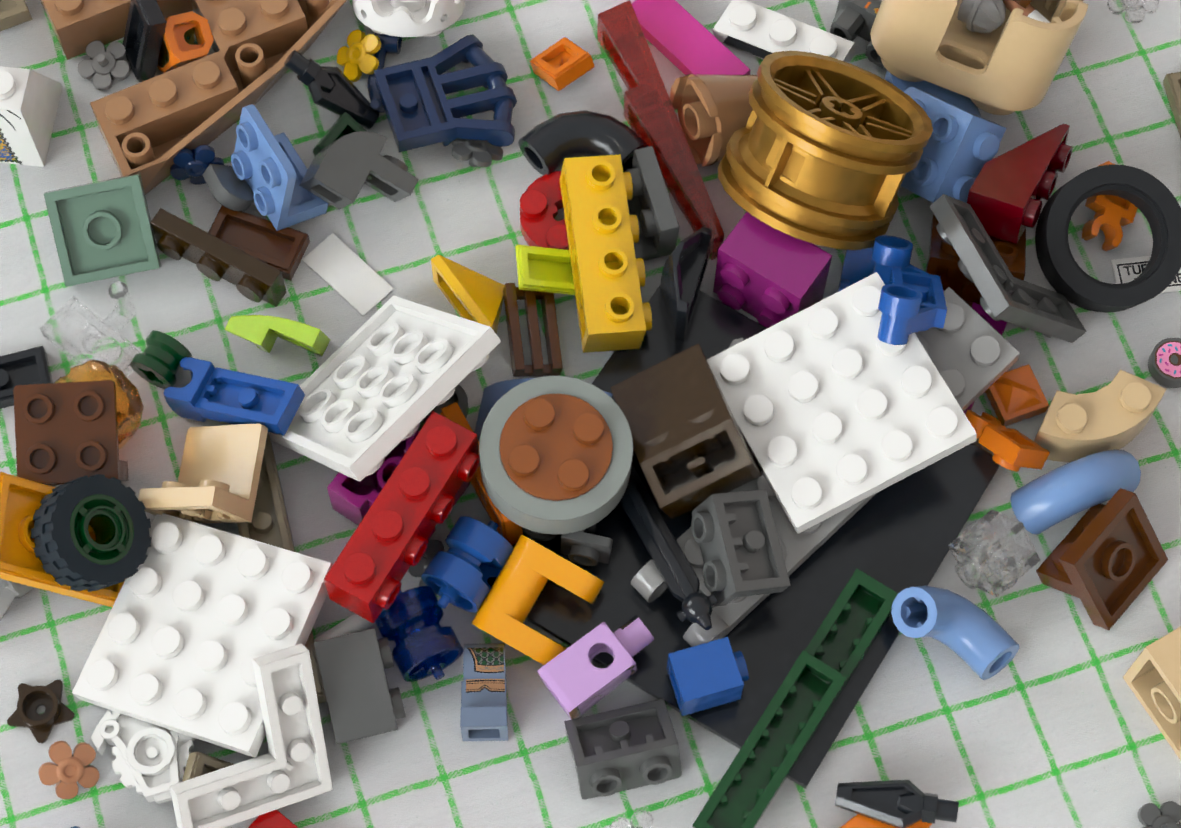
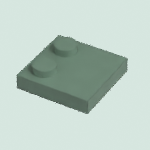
[44,173,161,287]

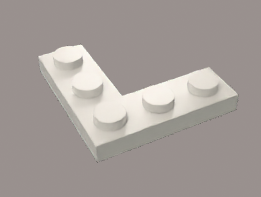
[170,643,333,828]

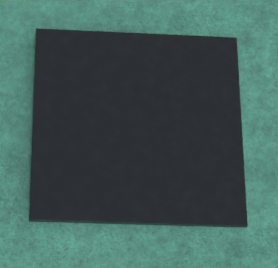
[487,285,1000,789]

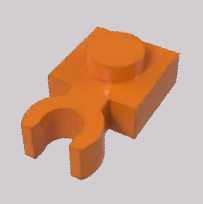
[1082,161,1138,251]
[965,410,1050,472]

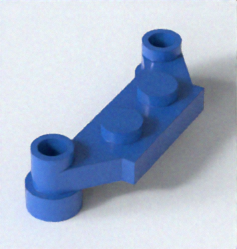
[871,235,947,345]

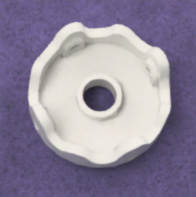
[352,0,465,38]

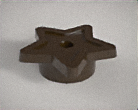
[7,680,74,744]

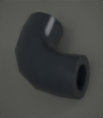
[518,110,649,175]

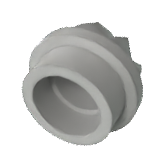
[957,0,1006,33]

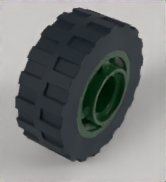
[31,474,152,592]

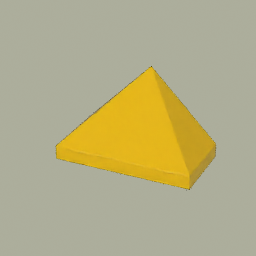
[431,254,505,334]

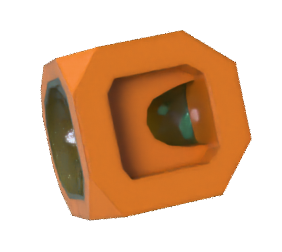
[157,11,214,73]

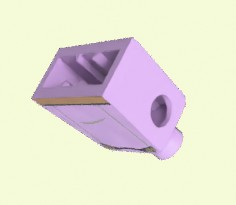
[537,615,655,720]

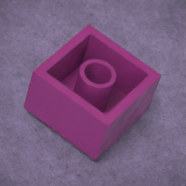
[713,211,832,328]

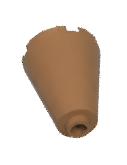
[669,74,758,167]

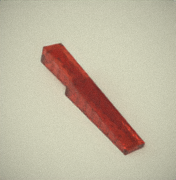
[597,0,724,260]

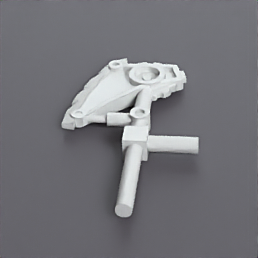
[91,613,382,805]

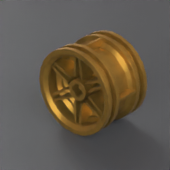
[718,51,933,250]

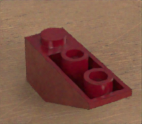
[967,123,1073,244]

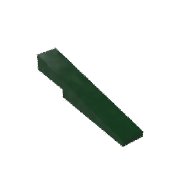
[692,568,898,828]

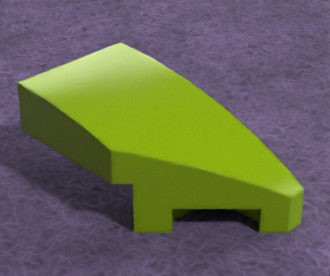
[224,315,330,357]

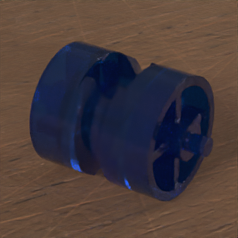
[375,586,463,682]

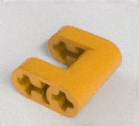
[471,535,605,665]

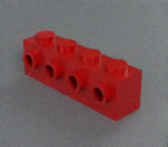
[324,411,480,624]

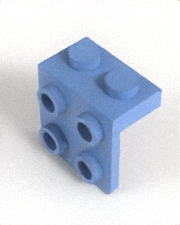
[901,87,1007,203]
[231,104,329,231]

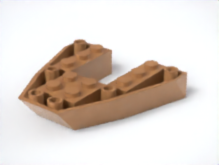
[40,0,347,195]

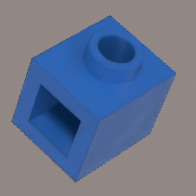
[667,637,749,716]

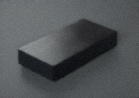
[123,0,167,82]

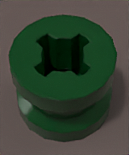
[130,330,192,390]

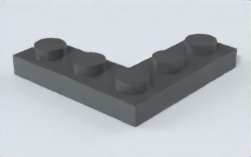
[929,194,1087,343]

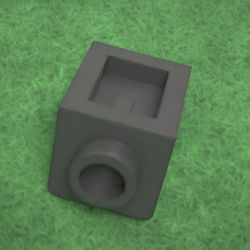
[560,523,613,566]

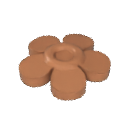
[38,741,100,799]

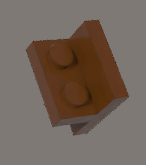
[1036,488,1168,630]

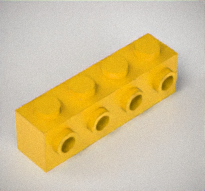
[559,154,652,353]

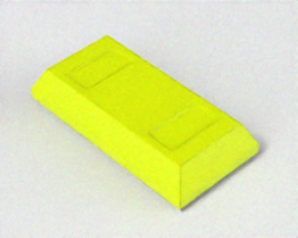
[515,245,575,295]

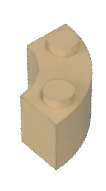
[1034,369,1166,462]

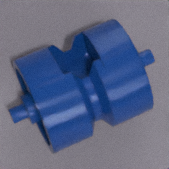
[421,516,514,612]

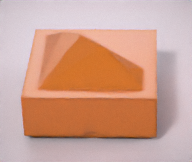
[530,37,595,91]
[985,364,1049,426]

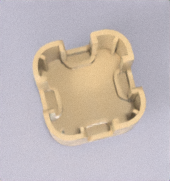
[870,0,1088,115]

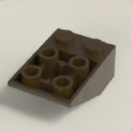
[610,343,762,519]

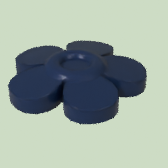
[170,145,224,185]

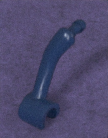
[367,33,402,113]

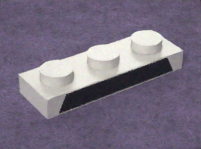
[713,0,855,63]

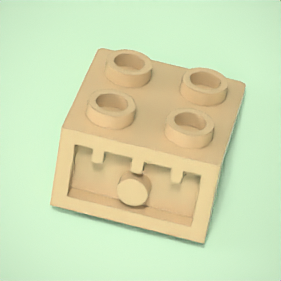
[138,423,268,524]

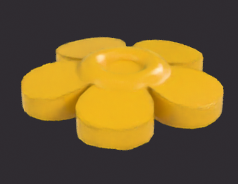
[337,29,381,82]

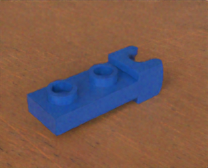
[163,357,305,436]

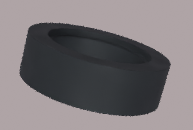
[1035,164,1181,313]

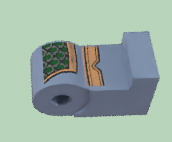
[460,643,508,741]

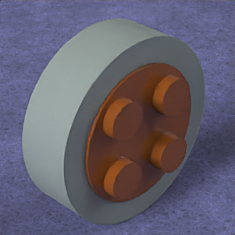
[479,376,633,535]

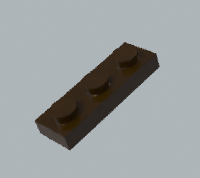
[150,208,286,307]

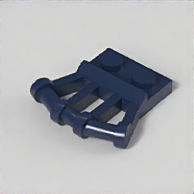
[374,34,517,152]

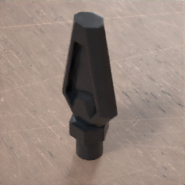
[284,50,380,130]
[835,780,959,828]

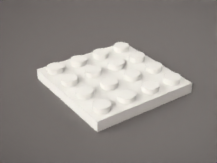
[707,272,977,534]
[268,296,501,482]
[72,513,333,758]

